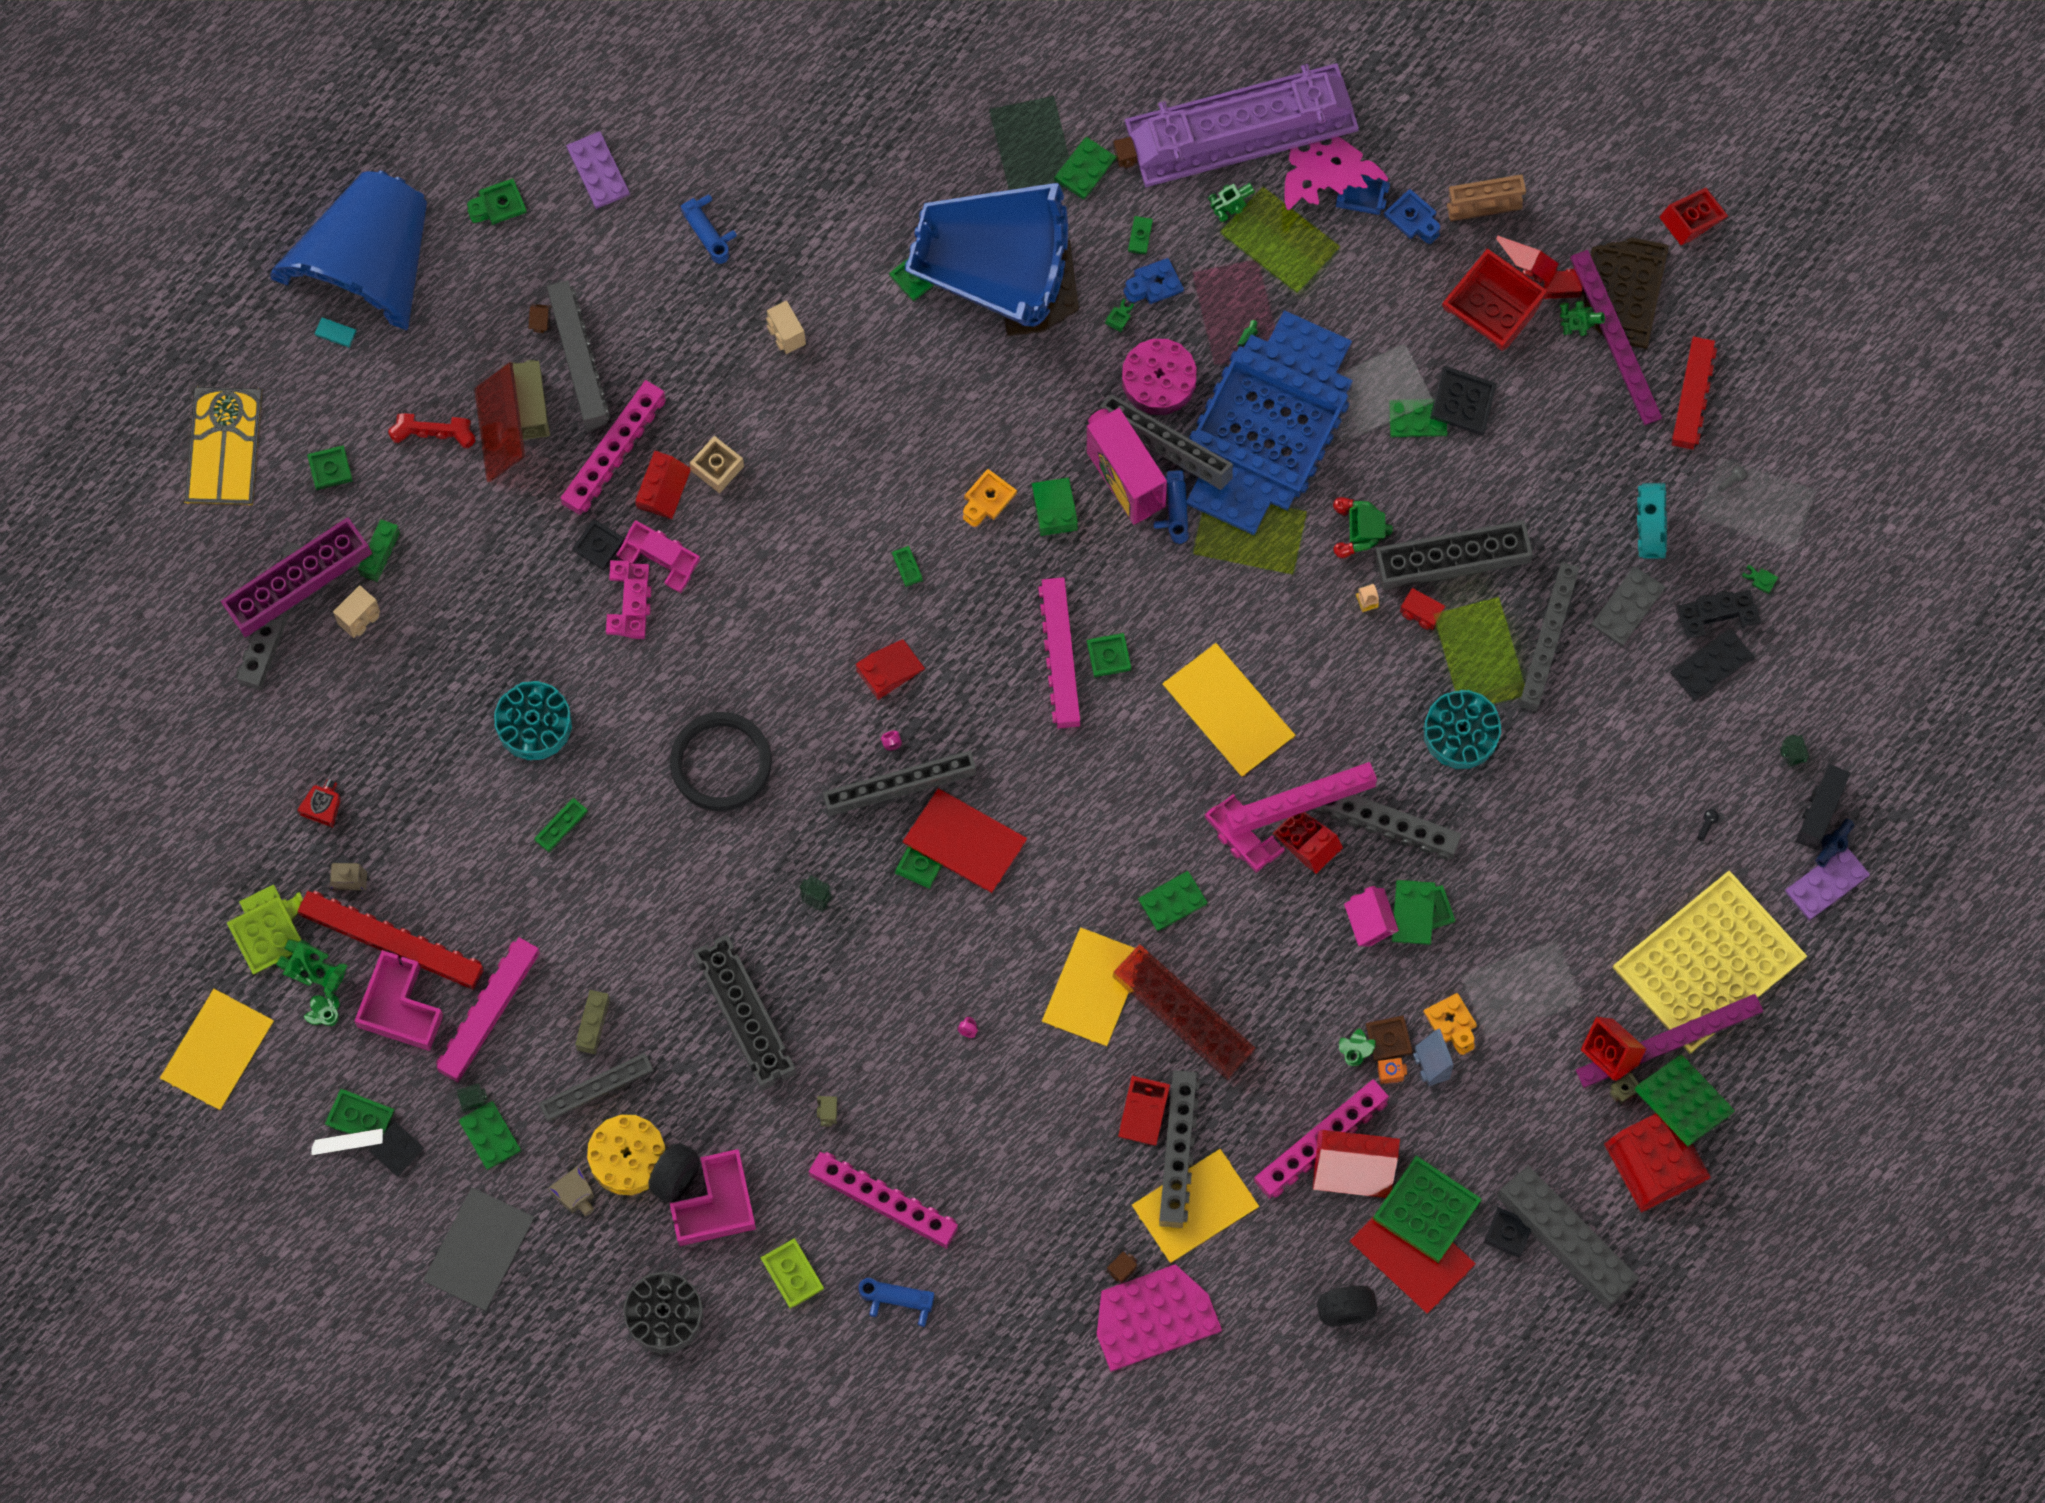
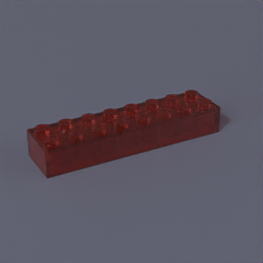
[1112,944,1255,1081]

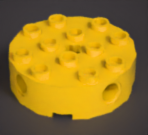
[587,1115,666,1195]

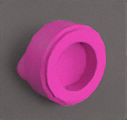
[881,731,902,751]
[958,1017,978,1038]

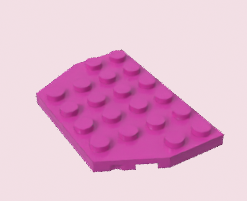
[1097,1264,1222,1372]

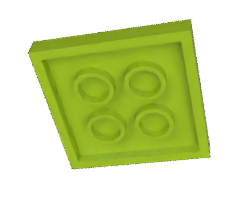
[226,896,301,974]

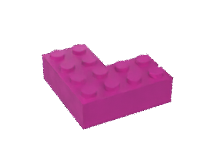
[354,950,443,1051]
[670,1149,756,1246]

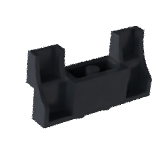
[1676,590,1761,641]

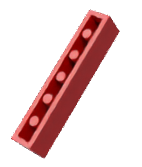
[1671,336,1717,450]

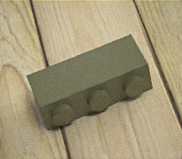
[575,990,610,1055]

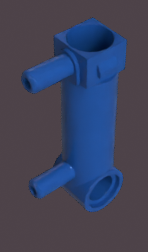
[680,194,737,264]
[1154,470,1189,544]
[859,1278,934,1327]

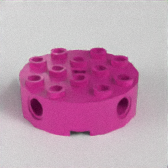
[1122,339,1197,415]

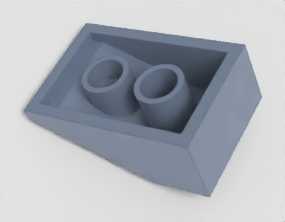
[1413,1028,1454,1086]

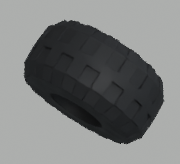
[648,1143,700,1203]
[1317,1286,1378,1326]

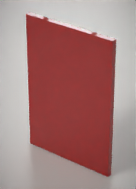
[902,788,1027,893]
[1349,1216,1476,1314]

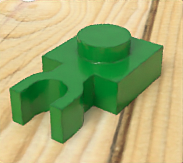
[1105,299,1134,332]
[1742,565,1778,594]

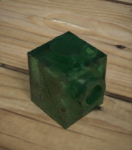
[1780,735,1809,767]

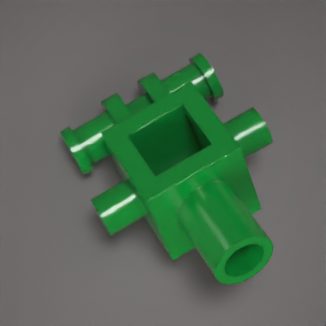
[1208,182,1255,222]
[1559,301,1605,336]

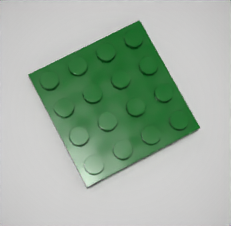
[1634,1054,1735,1146]
[1373,1156,1482,1263]

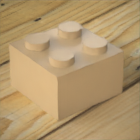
[766,300,806,354]
[690,436,744,494]
[333,585,380,638]

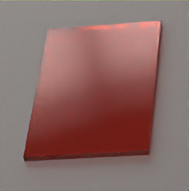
[474,362,525,482]

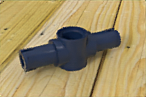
[1815,819,1855,867]

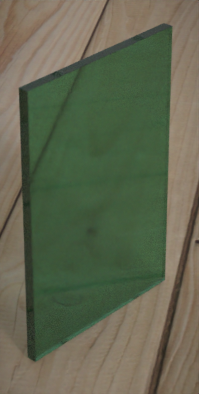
[989,96,1069,190]

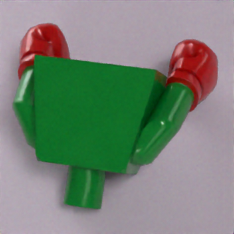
[1333,497,1393,559]

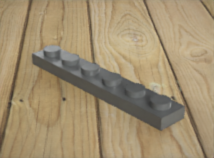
[539,1053,654,1122]

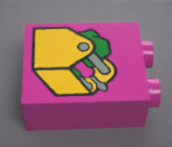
[1087,407,1167,525]

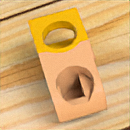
[1356,584,1379,612]

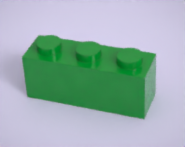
[358,519,400,582]

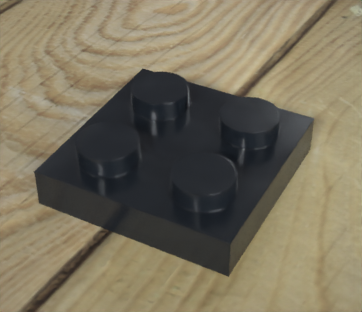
[572,519,625,570]
[368,1122,424,1177]
[1483,1207,1531,1258]

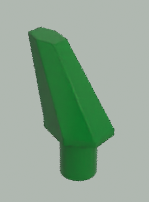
[1237,320,1259,347]

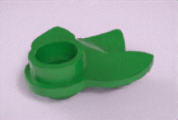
[304,994,340,1026]
[1339,1028,1376,1067]

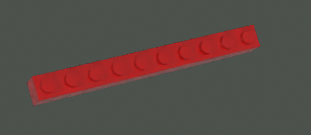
[298,891,484,990]

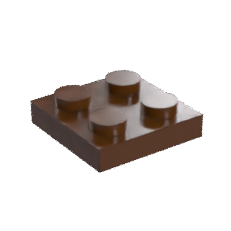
[1365,1015,1413,1062]

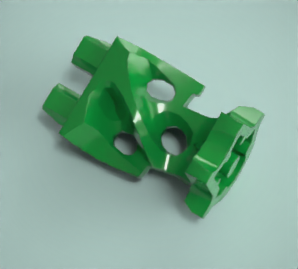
[276,939,348,999]

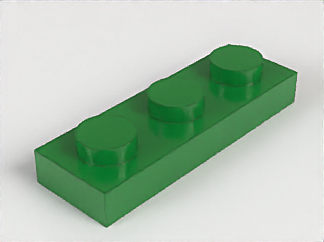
[534,798,588,853]

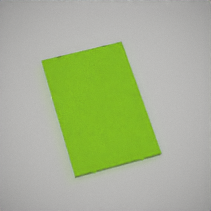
[1220,187,1340,293]
[1193,504,1307,575]
[1433,597,1525,704]

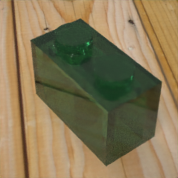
[799,875,832,912]

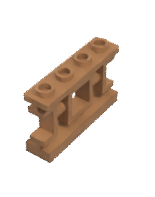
[1447,174,1526,221]

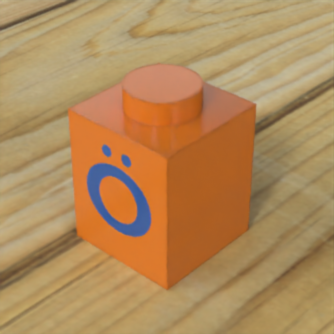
[1377,1058,1407,1084]

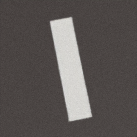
[312,1129,383,1155]

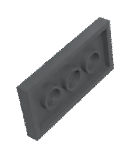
[1591,566,1666,647]

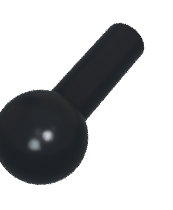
[1697,809,1719,841]

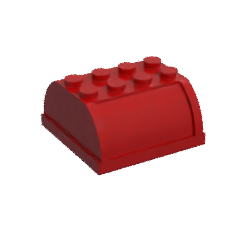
[1442,249,1548,351]
[1604,1113,1711,1213]

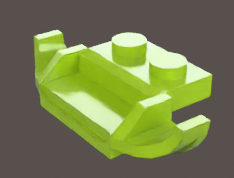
[239,884,303,921]

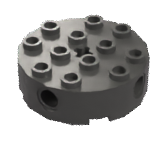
[623,1271,704,1354]

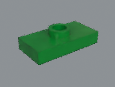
[1128,216,1153,255]
[892,546,923,587]

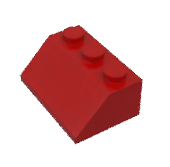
[635,451,691,519]
[1581,1017,1646,1081]

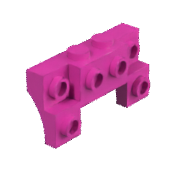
[616,520,700,593]
[606,560,652,639]
[1205,794,1285,873]

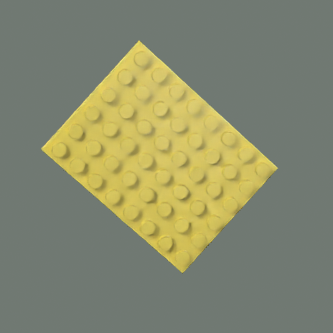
[1612,871,1807,1054]

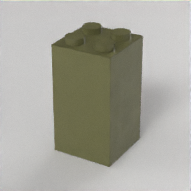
[502,360,550,441]

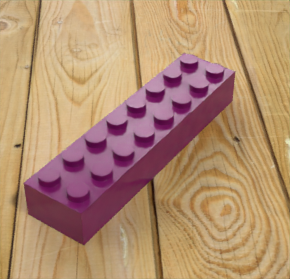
[220,517,372,638]

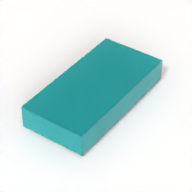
[314,318,357,348]

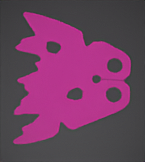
[1285,136,1388,210]

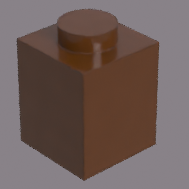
[1113,136,1137,168]
[528,303,551,333]
[1107,1251,1137,1284]

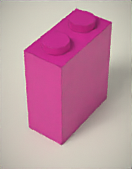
[1344,886,1399,946]

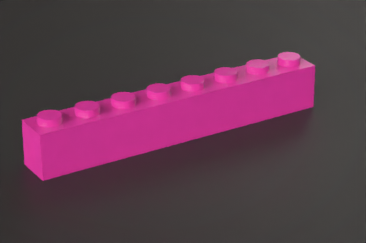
[1038,577,1080,729]
[1225,762,1377,837]
[436,937,540,1083]

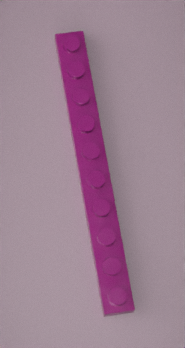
[1570,250,1662,426]
[1576,993,1763,1088]

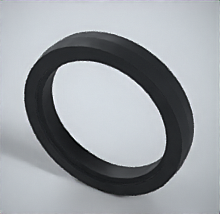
[670,712,772,812]

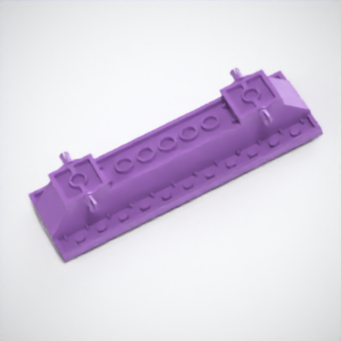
[1125,63,1359,187]

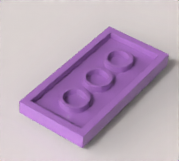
[566,131,630,209]
[1785,847,1870,921]

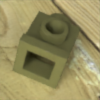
[1609,1072,1639,1104]
[817,1096,838,1127]

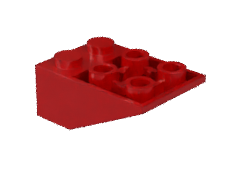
[1272,812,1343,874]
[1118,1076,1170,1146]

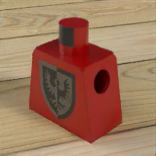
[297,779,341,828]

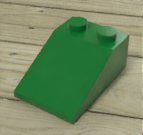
[1032,477,1078,536]
[1392,880,1435,945]

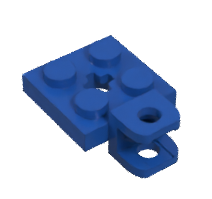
[1384,189,1440,244]
[1123,258,1184,304]

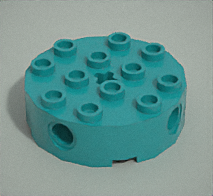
[1637,483,1667,559]
[494,681,572,760]
[1423,690,1501,769]

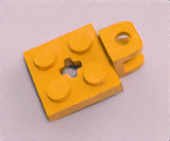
[963,469,1017,527]
[1423,993,1477,1055]

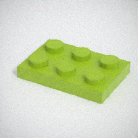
[760,1238,824,1309]

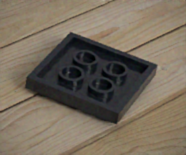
[1430,366,1497,436]

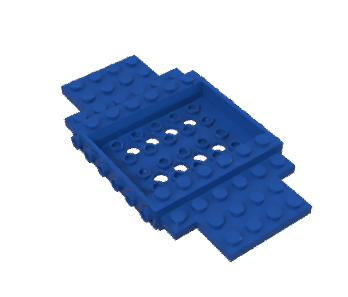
[1186,310,1353,535]

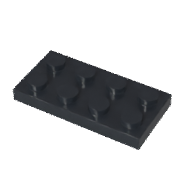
[1670,628,1754,702]

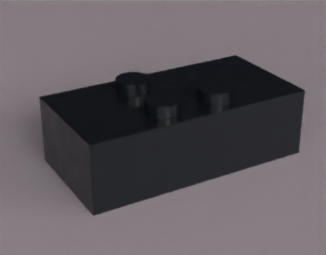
[1796,764,1851,851]

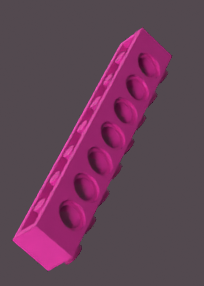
[560,380,666,515]
[1254,1079,1389,1199]
[809,1152,958,1249]

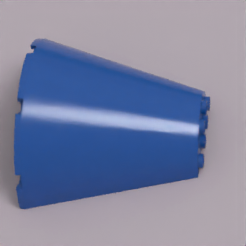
[270,170,427,330]
[905,183,1068,326]

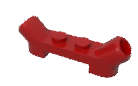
[388,413,476,448]

